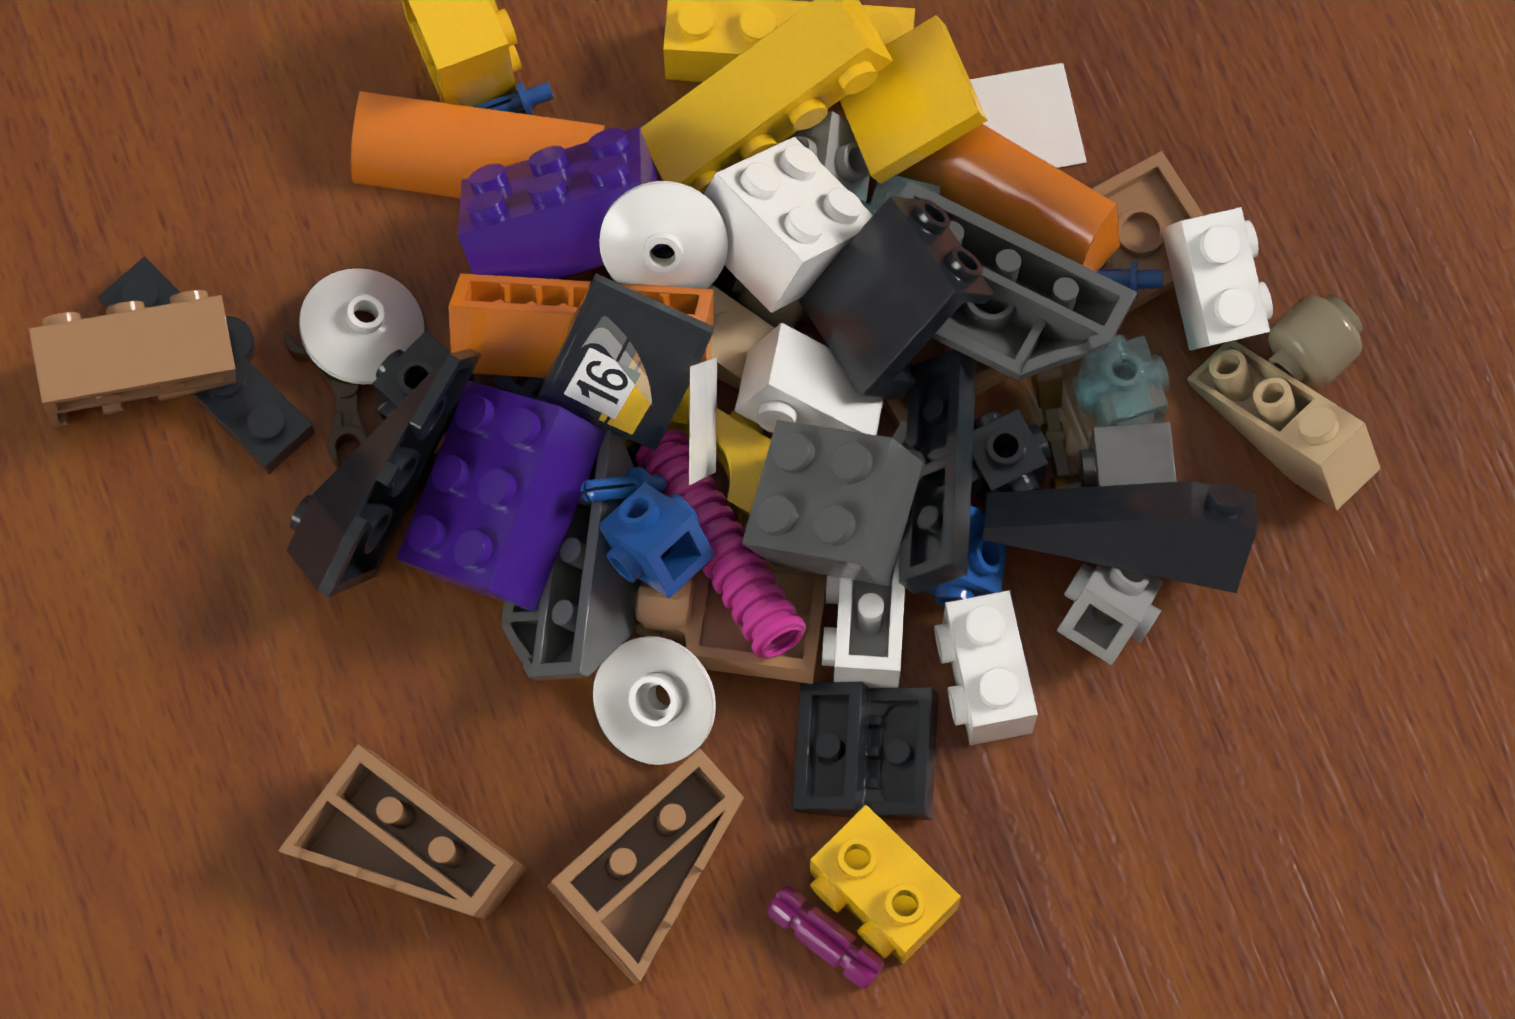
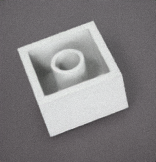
[704,137,873,313]

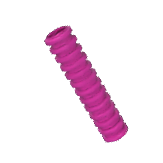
[635,429,806,658]

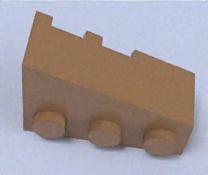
[28,290,237,428]
[278,744,527,921]
[547,748,744,986]

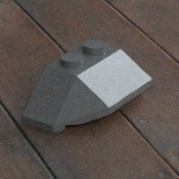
[899,180,1138,381]
[501,426,641,681]

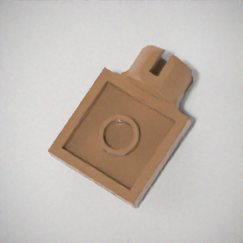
[635,560,827,684]

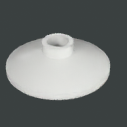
[599,181,728,289]
[299,268,425,385]
[593,636,716,765]

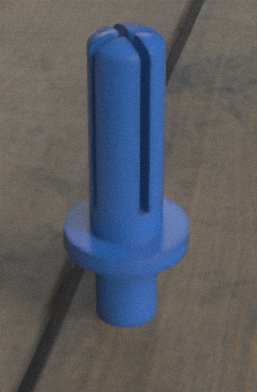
[472,81,554,115]
[1096,261,1163,298]
[580,467,666,503]

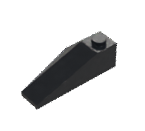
[287,348,481,597]
[981,481,1257,593]

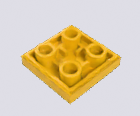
[839,15,988,184]

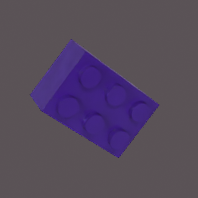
[458,126,665,279]
[396,381,606,612]

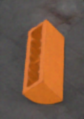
[351,91,605,198]
[896,124,1120,272]
[448,273,714,387]

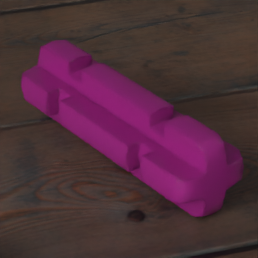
[767,886,884,989]

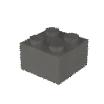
[742,420,923,586]

